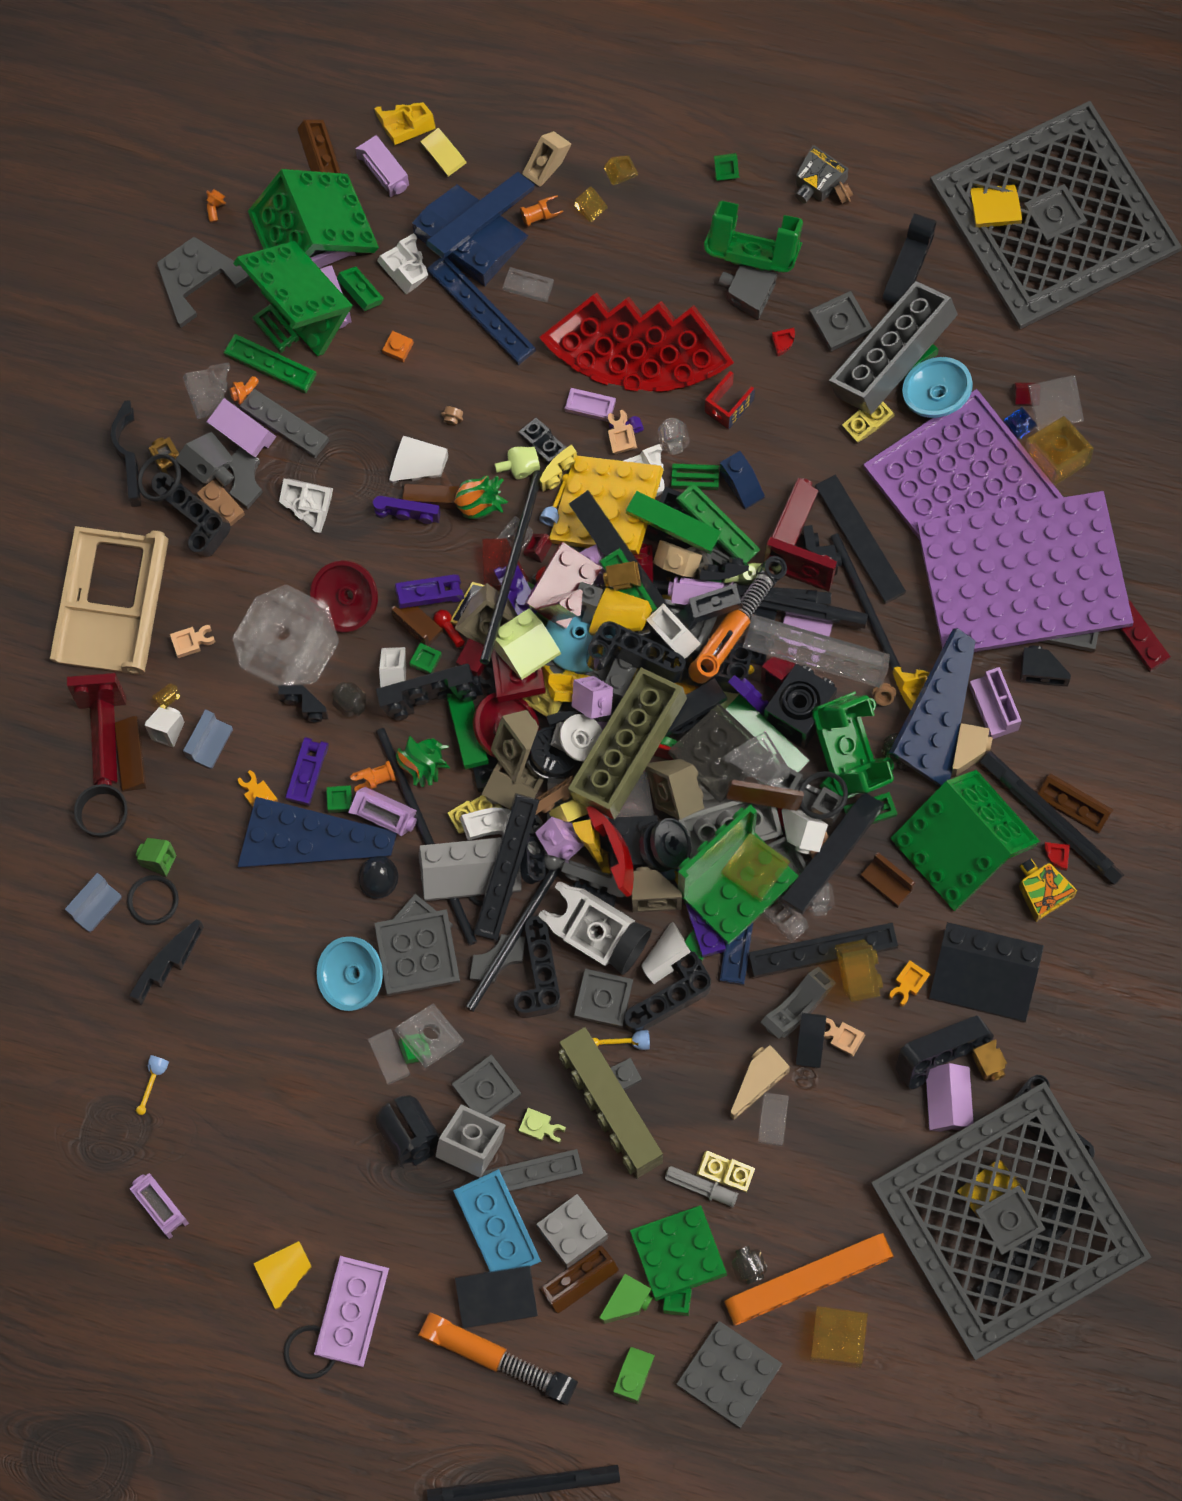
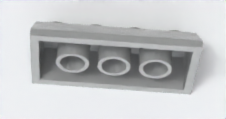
[676,783,783,859]
[419,838,521,901]

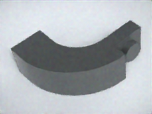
[761,967,836,1039]

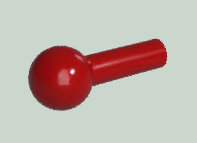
[433,610,465,647]

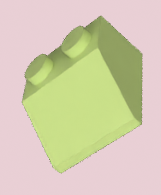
[494,608,561,680]

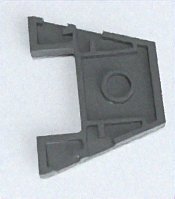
[157,237,251,328]

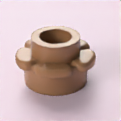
[834,181,853,204]
[441,406,463,426]
[872,683,896,706]

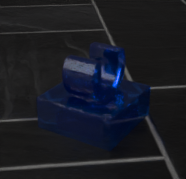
[1003,407,1037,440]

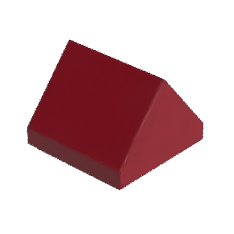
[1015,383,1040,406]
[523,534,553,563]

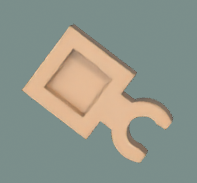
[608,410,637,454]
[170,625,215,658]
[824,1018,865,1057]

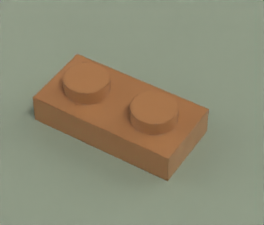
[197,479,245,526]
[535,775,574,815]

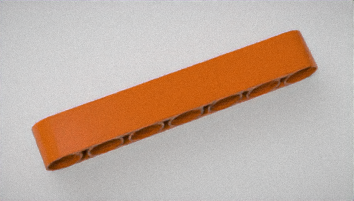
[724,1233,894,1325]

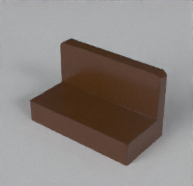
[391,605,443,646]
[860,852,915,908]

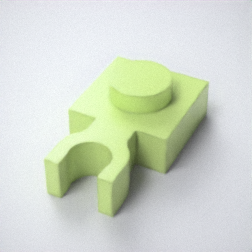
[519,1108,566,1144]

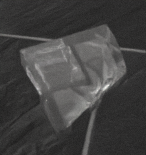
[183,363,230,419]
[723,731,791,786]

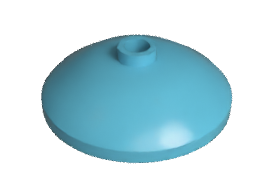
[902,357,973,418]
[546,606,613,673]
[317,937,383,1011]

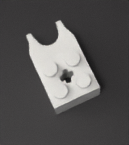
[538,882,635,966]

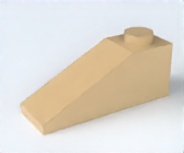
[730,1045,790,1120]

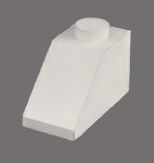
[646,603,701,659]
[379,647,406,687]
[145,707,185,748]
[782,809,828,854]

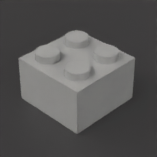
[436,1105,506,1177]
[537,1194,608,1269]

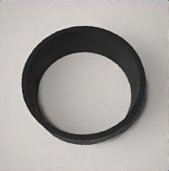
[74,784,127,838]
[609,922,652,975]

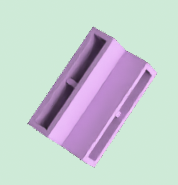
[207,398,277,458]
[969,667,1021,739]
[926,1063,973,1132]

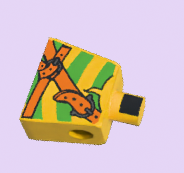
[1019,859,1077,922]

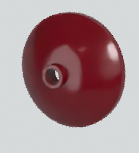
[310,560,378,632]
[473,692,540,759]

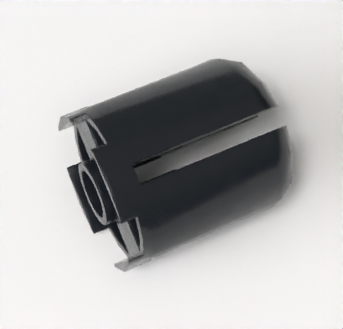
[375,1095,440,1168]

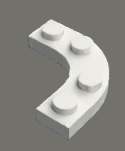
[460,808,547,872]

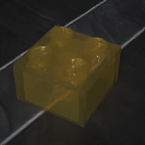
[1025,416,1094,486]
[835,939,883,1002]
[810,1306,868,1368]

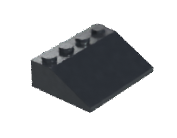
[929,922,1044,1022]

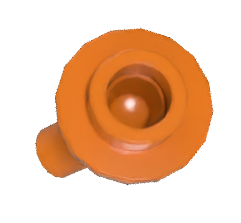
[206,189,226,223]
[230,376,259,405]

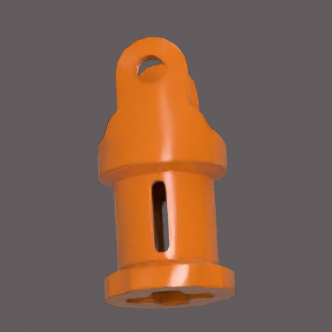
[520,196,564,227]
[350,761,396,792]

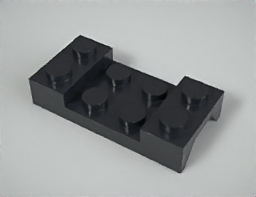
[376,663,483,720]

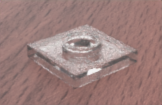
[395,1003,464,1068]

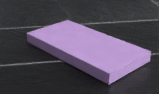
[314,1256,389,1368]

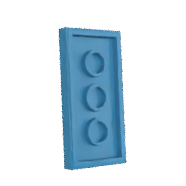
[453,1169,541,1271]

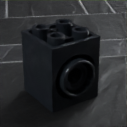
[764,663,837,749]

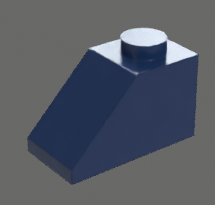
[720,451,765,510]

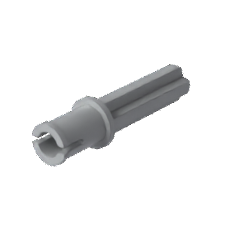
[665,1166,739,1208]

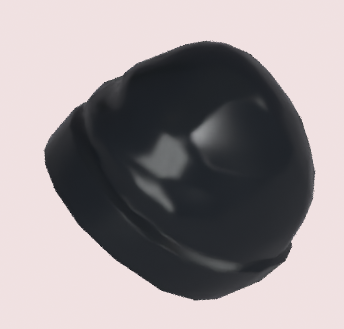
[359,856,399,899]

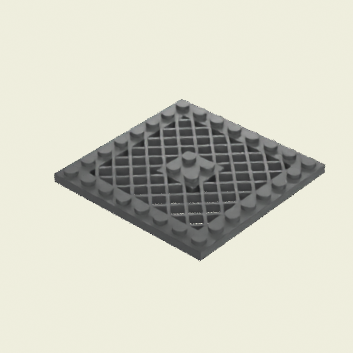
[930,101,1182,329]
[871,1082,1152,1360]

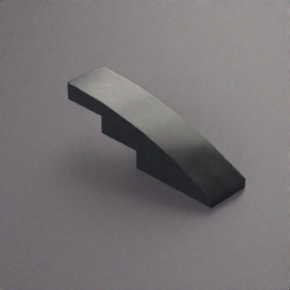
[129,919,204,1005]

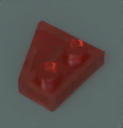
[483,538,530,586]

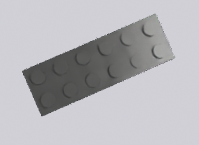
[829,281,958,415]

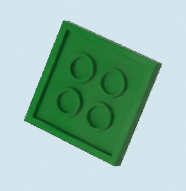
[630,1205,727,1301]

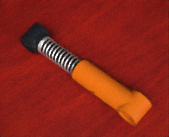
[689,556,787,683]
[418,1312,578,1406]

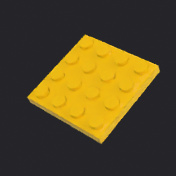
[550,456,664,555]

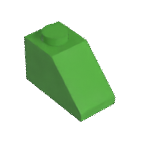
[136,838,177,877]
[600,1274,653,1324]
[614,1347,655,1404]

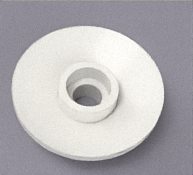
[560,714,603,762]

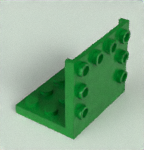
[248,169,379,257]
[233,241,353,356]
[891,770,1040,911]
[677,804,799,945]

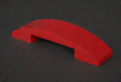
[586,806,634,897]

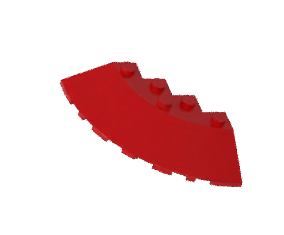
[539,292,735,391]

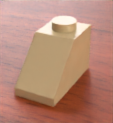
[522,131,571,186]
[653,540,702,578]
[951,723,993,777]

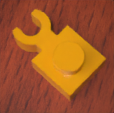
[238,770,278,807]
[889,960,930,1007]

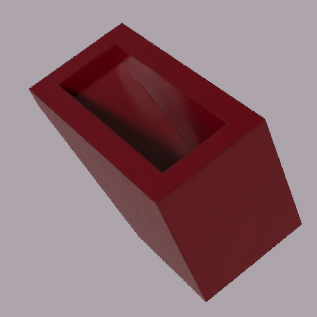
[761,653,796,693]

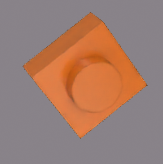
[382,331,414,363]

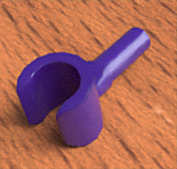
[609,416,644,433]

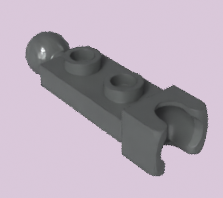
[544,853,624,898]

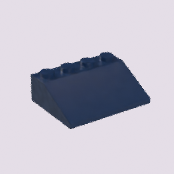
[412,185,528,286]

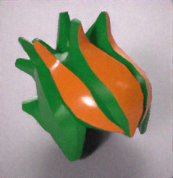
[454,476,508,519]
[396,736,450,787]

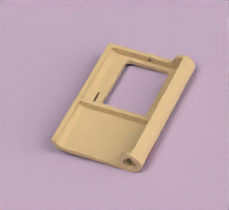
[50,526,169,675]

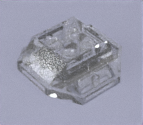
[233,584,339,687]

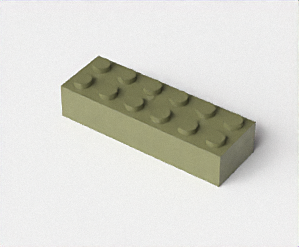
[568,668,687,820]
[558,1027,663,1179]

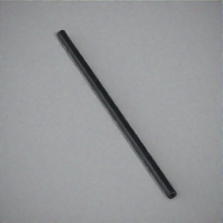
[480,470,543,665]
[830,533,903,672]
[376,728,477,946]
[465,814,590,1012]

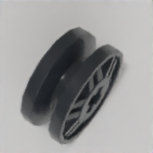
[526,727,577,781]
[639,818,692,872]

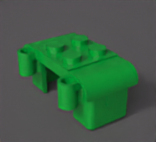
[704,201,803,272]
[813,691,894,798]

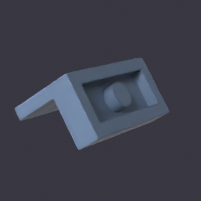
[183,709,233,769]
[65,873,122,932]

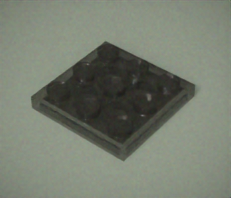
[668,704,771,803]

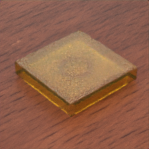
[721,833,790,901]

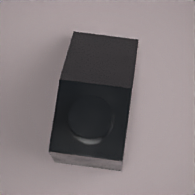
[1020,645,1071,687]

